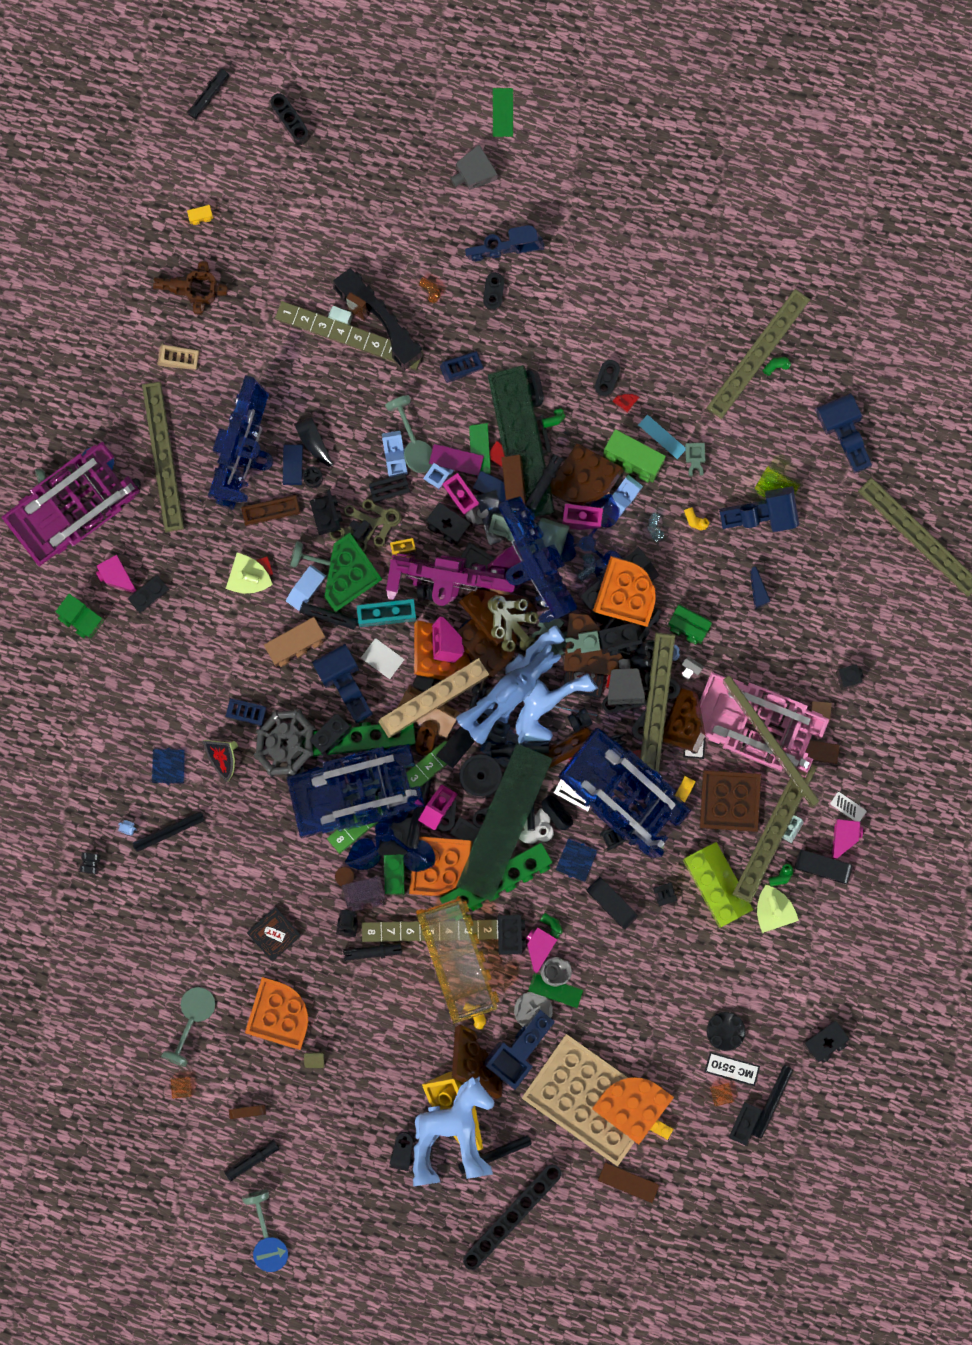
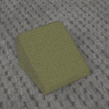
[304,1053,324,1068]

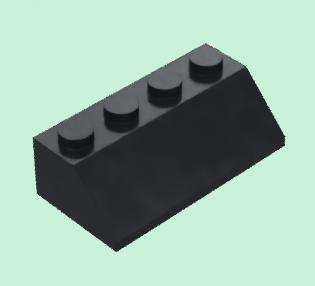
[577,546,659,624]

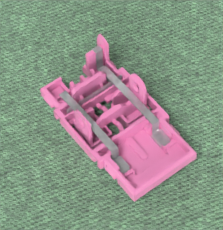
[699,672,829,778]

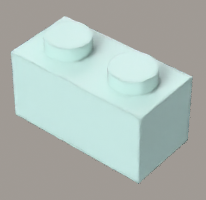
[783,815,804,843]

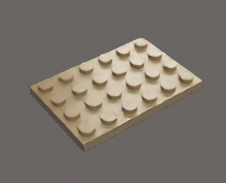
[522,1034,634,1167]

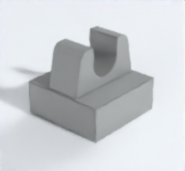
[682,656,704,679]

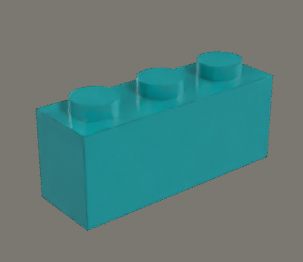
[356,599,416,628]

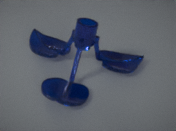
[560,494,622,577]
[345,803,436,872]

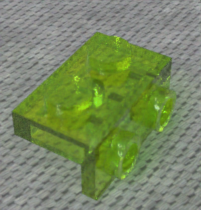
[754,466,800,498]

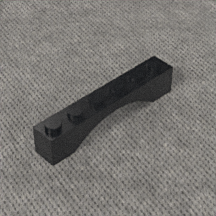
[333,268,422,371]

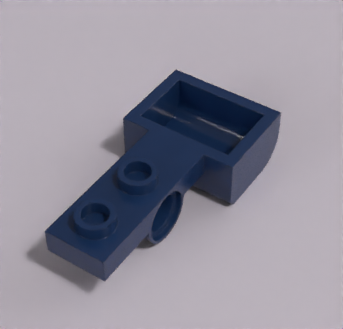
[465,225,545,262]
[815,393,872,474]
[719,486,800,532]
[312,644,373,723]
[483,1009,555,1090]

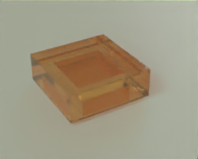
[170,1077,192,1099]
[710,1083,734,1106]

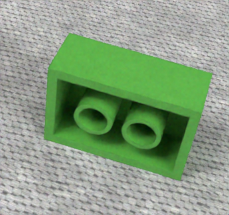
[603,429,666,483]

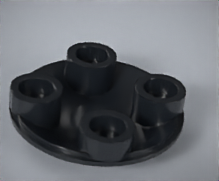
[707,1012,746,1051]

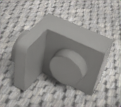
[465,506,488,527]

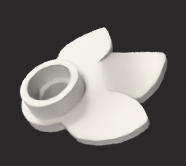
[518,808,554,844]

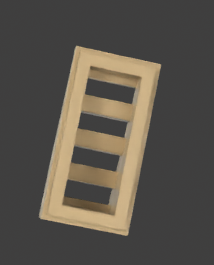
[157,344,199,370]

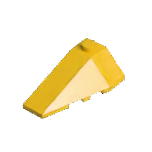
[422,1072,483,1150]

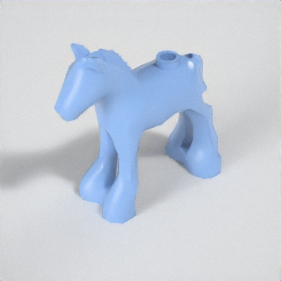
[505,625,598,743]
[413,1077,495,1186]

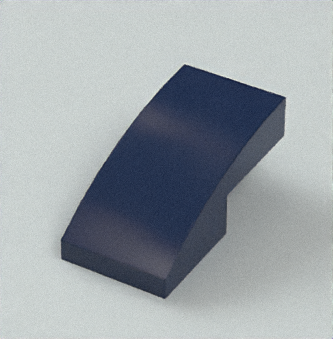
[283,445,303,485]
[473,471,507,506]

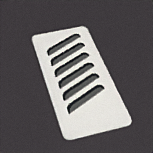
[830,792,867,822]

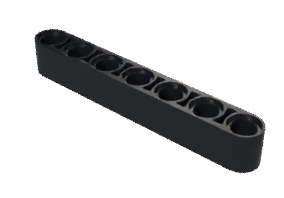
[463,1164,562,1270]

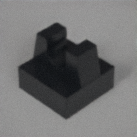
[349,520,373,544]
[653,882,678,907]

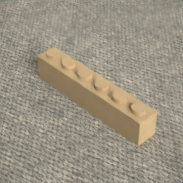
[379,658,489,738]

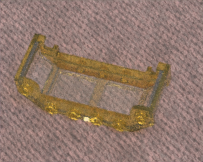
[416,896,500,1024]

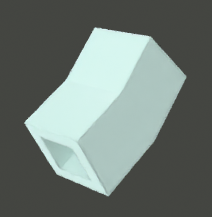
[328,306,353,325]

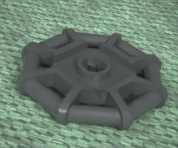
[254,709,316,777]

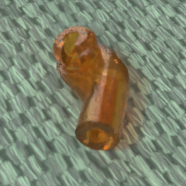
[418,277,441,303]

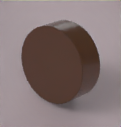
[335,867,354,887]

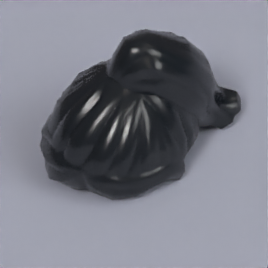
[629,639,654,672]

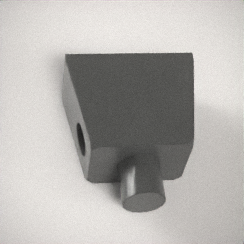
[450,145,497,190]
[608,659,645,705]

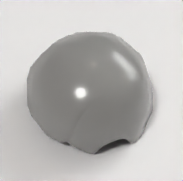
[540,957,572,987]

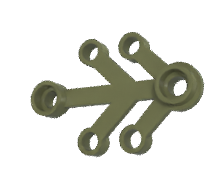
[329,499,401,552]
[488,595,538,652]

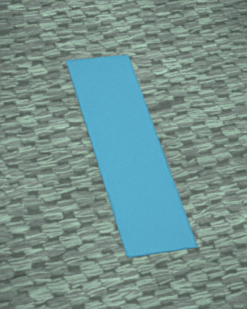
[638,415,685,459]

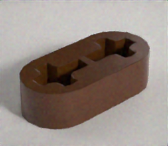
[416,721,438,756]
[228,1105,266,1119]

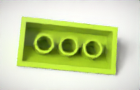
[683,842,753,928]

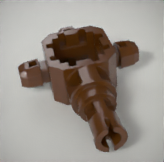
[153,261,228,315]

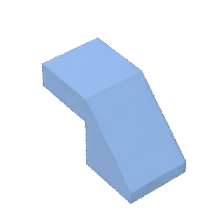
[382,431,408,477]
[423,463,455,489]
[603,475,643,521]
[286,565,326,610]

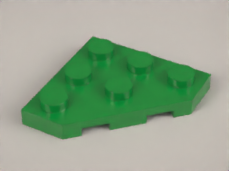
[324,533,382,612]

